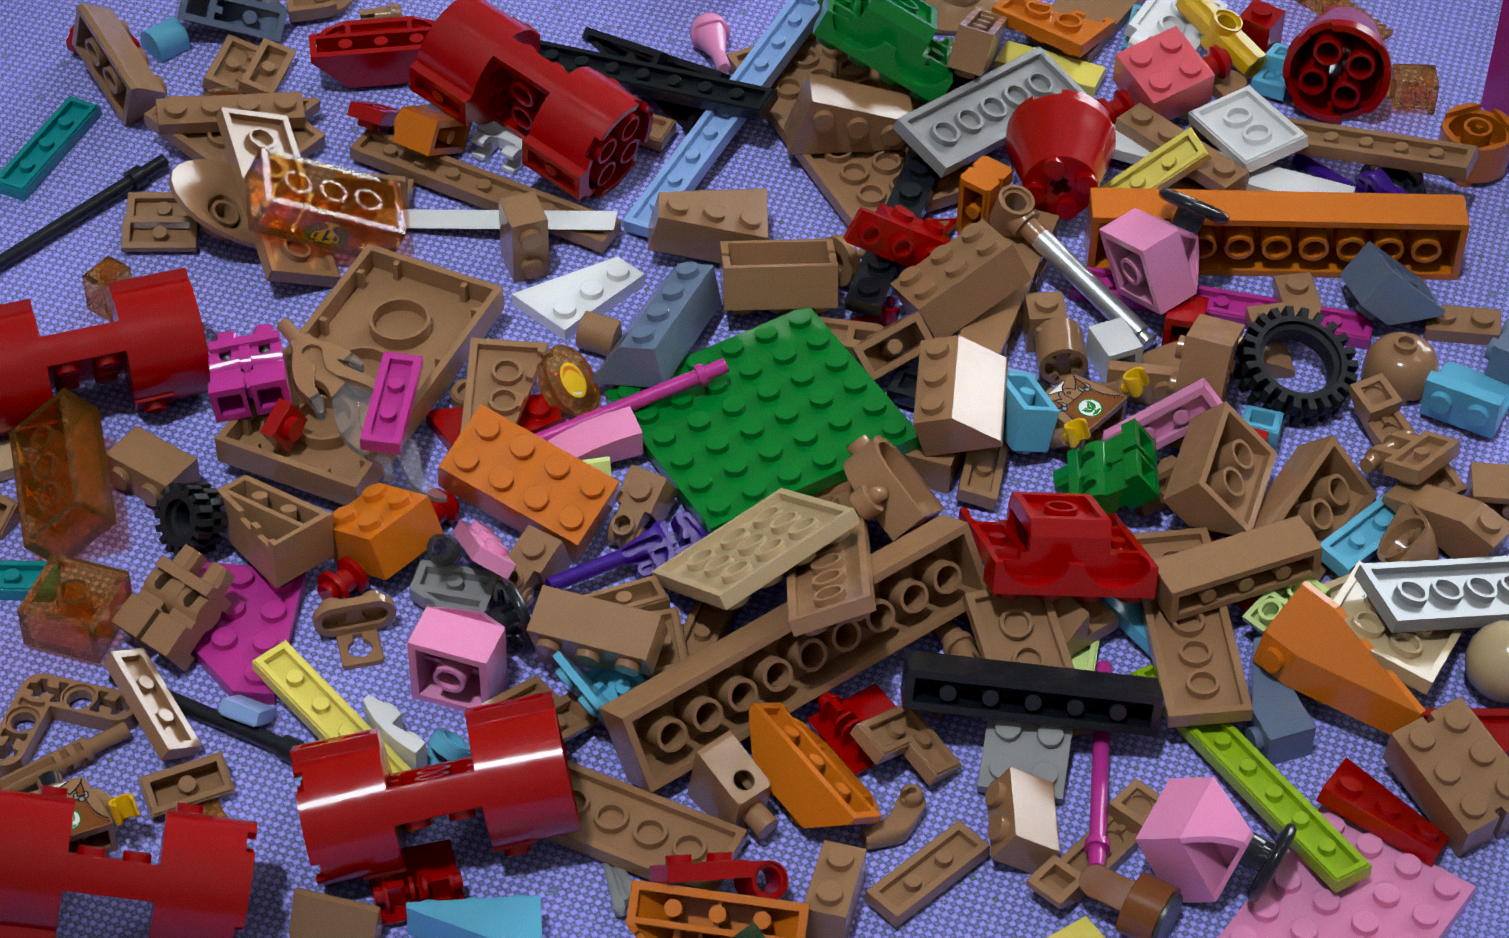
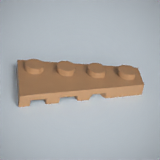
[461,337,548,432]

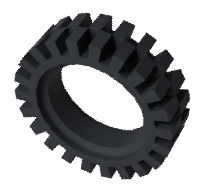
[1233,306,1359,427]

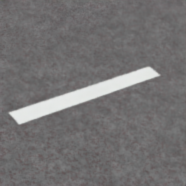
[342,209,618,230]

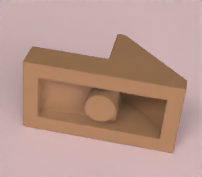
[1053,596,1119,656]

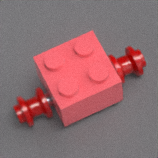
[1097,26,1232,125]

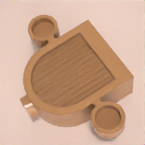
[843,434,945,541]

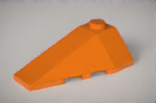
[1252,581,1426,735]

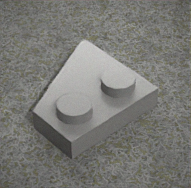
[409,559,499,613]

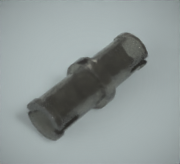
[427,534,462,567]

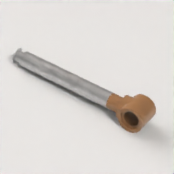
[989,184,1157,351]

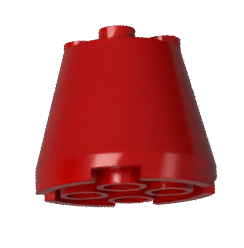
[1283,5,1392,123]
[1006,89,1116,220]

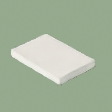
[1188,85,1309,172]

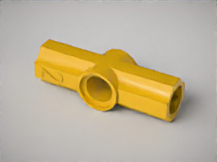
[1175,0,1268,79]

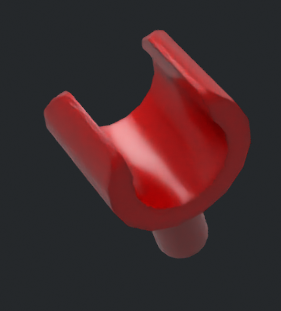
[852,296,901,326]

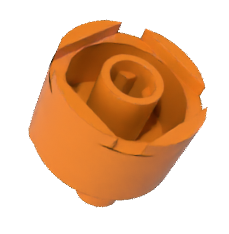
[1438,103,1509,187]

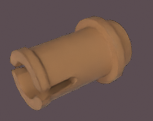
[359,2,403,20]

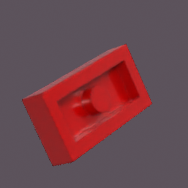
[347,101,400,131]

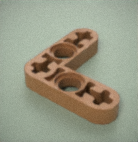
[0,673,138,778]

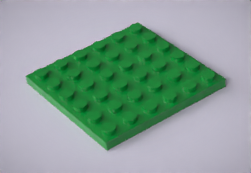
[604,307,921,535]

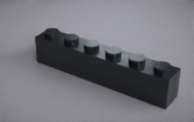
[900,650,1164,737]

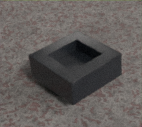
[887,365,918,408]

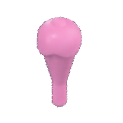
[690,12,731,73]

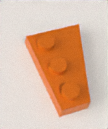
[991,0,1116,58]

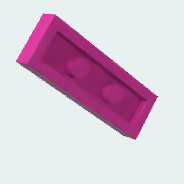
[360,351,423,455]

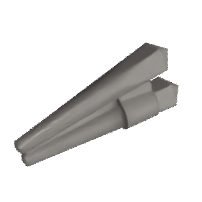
[602,861,632,917]

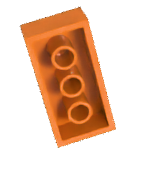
[438,404,619,564]

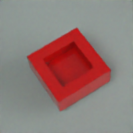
[260,398,308,454]

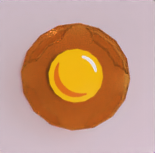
[536,344,600,420]

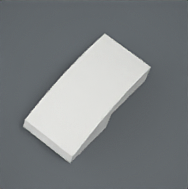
[363,694,428,769]

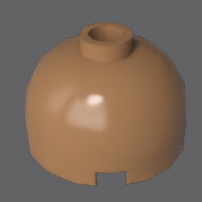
[1360,332,1439,407]

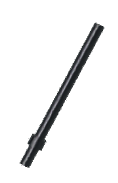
[0,154,169,272]
[109,675,304,764]

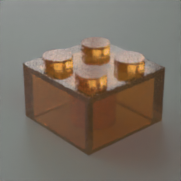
[17,552,133,664]

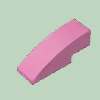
[548,406,643,462]

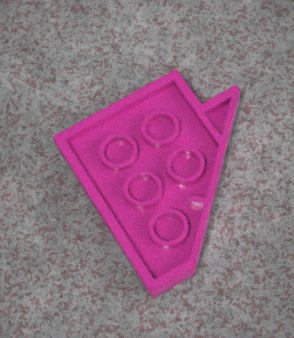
[142,562,307,705]

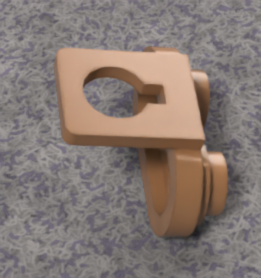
[312,590,396,670]

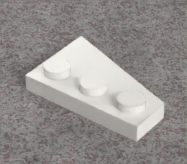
[511,256,645,341]

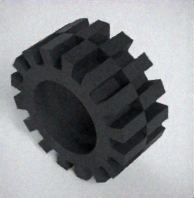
[154,481,227,555]

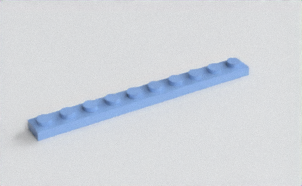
[623,0,822,238]

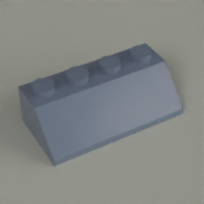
[592,262,722,387]

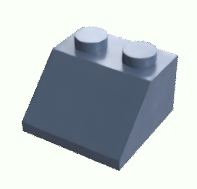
[1339,241,1445,326]

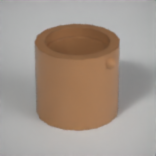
[1033,317,1088,385]

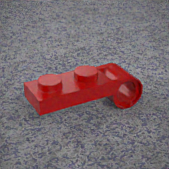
[650,851,789,899]

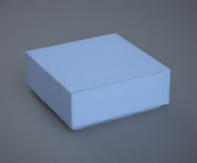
[218,694,277,727]

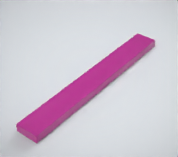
[1069,266,1373,350]

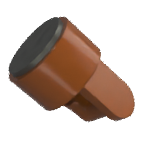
[1079,864,1183,938]

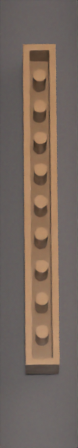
[904,210,1060,494]

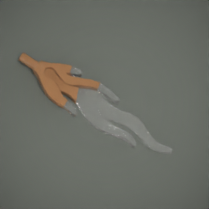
[277,318,447,503]

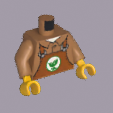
[1037,367,1150,455]
[29,771,141,854]

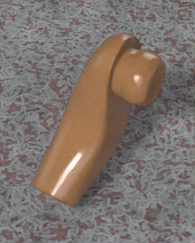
[860,784,926,850]

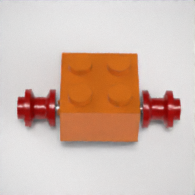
[317,482,460,600]

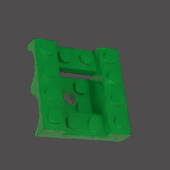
[813,0,953,104]

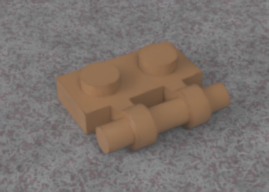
[1359,428,1460,485]

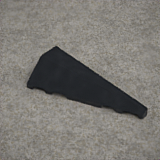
[582,27,731,133]

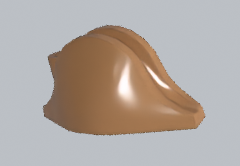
[1377,500,1439,563]

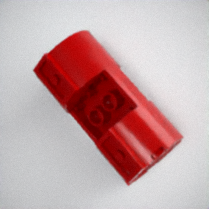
[409,0,653,200]
[0,267,210,438]
[290,691,581,887]
[0,785,257,938]

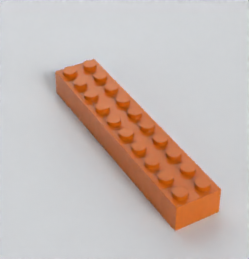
[1084,187,1470,280]

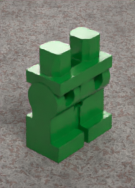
[1053,418,1160,515]

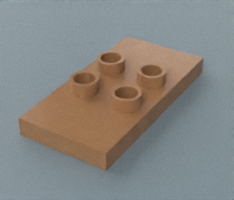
[215,243,504,505]

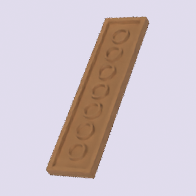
[786,480,876,637]

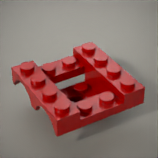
[958,491,1159,603]

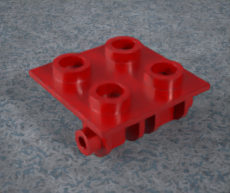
[807,683,897,776]
[369,839,465,926]

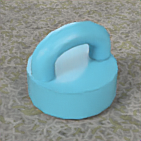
[427,727,471,765]

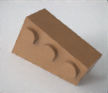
[784,73,913,155]
[648,188,768,263]
[1166,314,1245,449]
[217,474,334,588]
[526,585,668,676]

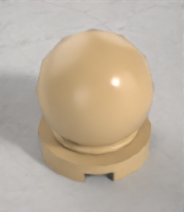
[1464,620,1509,703]

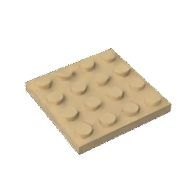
[651,488,861,610]

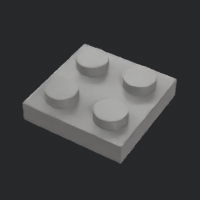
[976,718,1073,805]

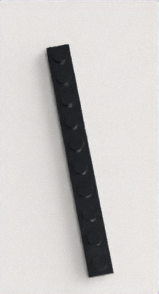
[844,69,980,318]

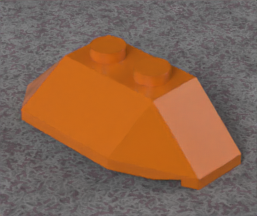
[749,702,882,828]
[626,879,810,938]

